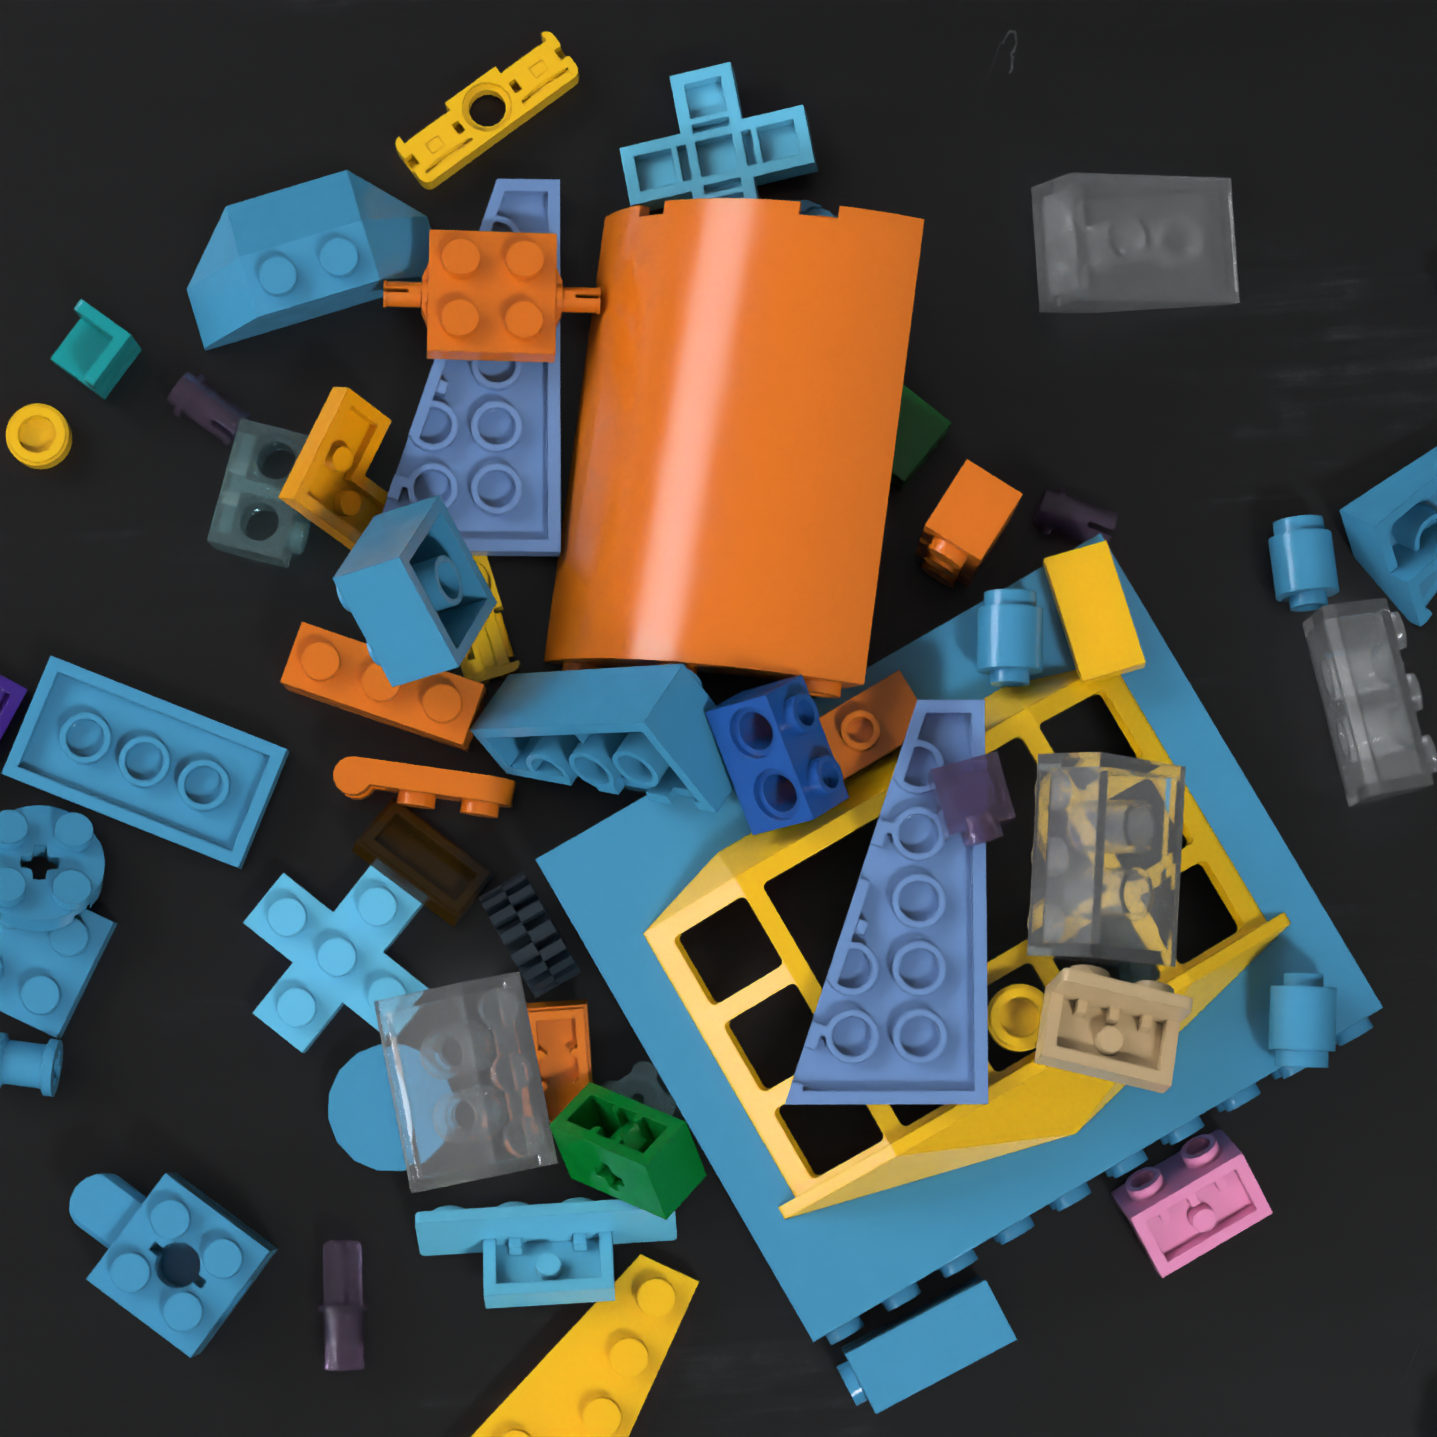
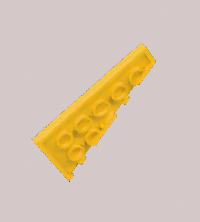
[471,1254,699,1437]

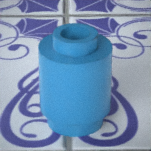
[1268,515,1340,612]
[977,589,1043,687]
[1268,973,1337,1068]

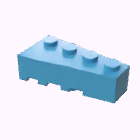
[470,664,734,813]

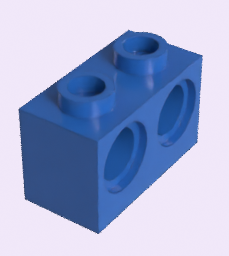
[705,674,849,835]

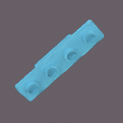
[415,1197,677,1309]

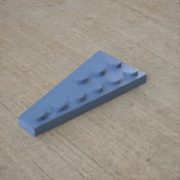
[382,179,561,556]
[784,699,988,1105]

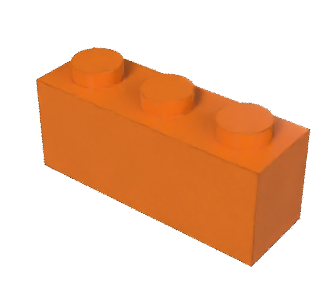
[915,459,1023,587]
[280,622,488,752]

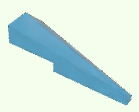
[1339,446,1437,627]

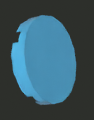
[328,1044,457,1171]

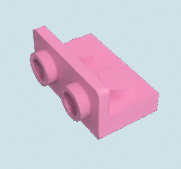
[1111,1129,1273,1278]

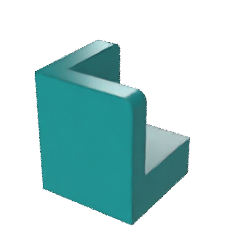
[50,299,142,400]

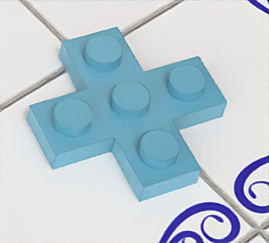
[620,62,818,211]
[243,866,434,1053]

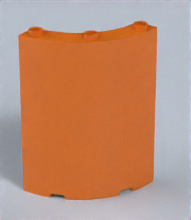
[544,198,925,698]

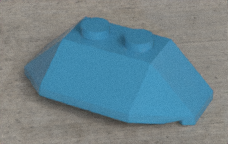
[187,170,431,351]

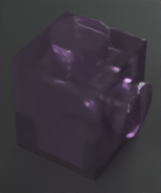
[927,751,1016,847]

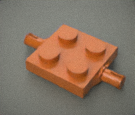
[383,229,601,363]

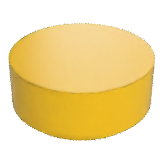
[6,403,72,469]
[987,984,1044,1052]

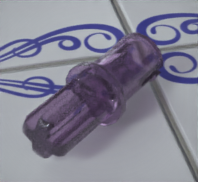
[317,1240,369,1371]

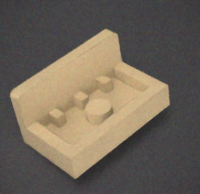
[1034,964,1193,1094]

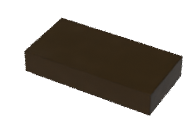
[352,798,495,928]

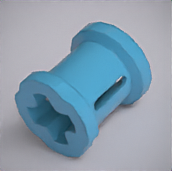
[0,1032,63,1097]

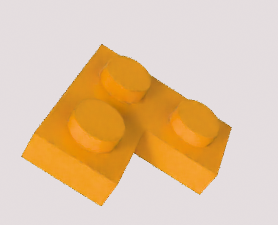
[278,387,392,550]

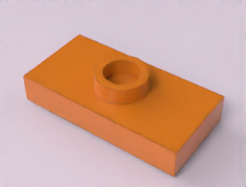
[819,670,918,782]
[522,999,593,1134]

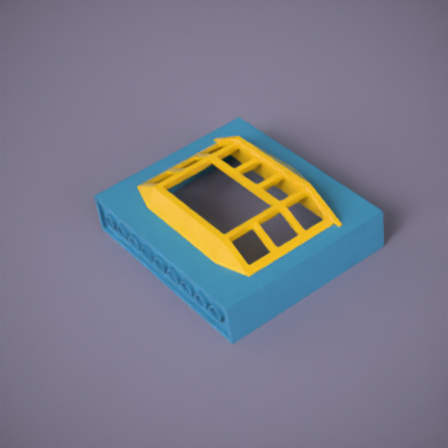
[535,533,1383,1345]

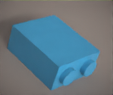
[836,1275,1017,1414]

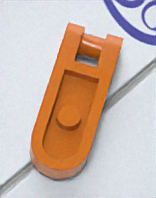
[333,756,516,818]

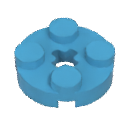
[0,805,105,932]

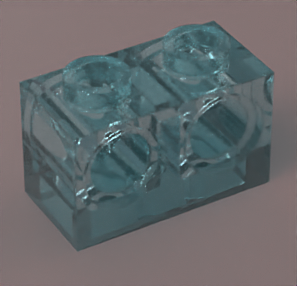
[207,418,311,568]

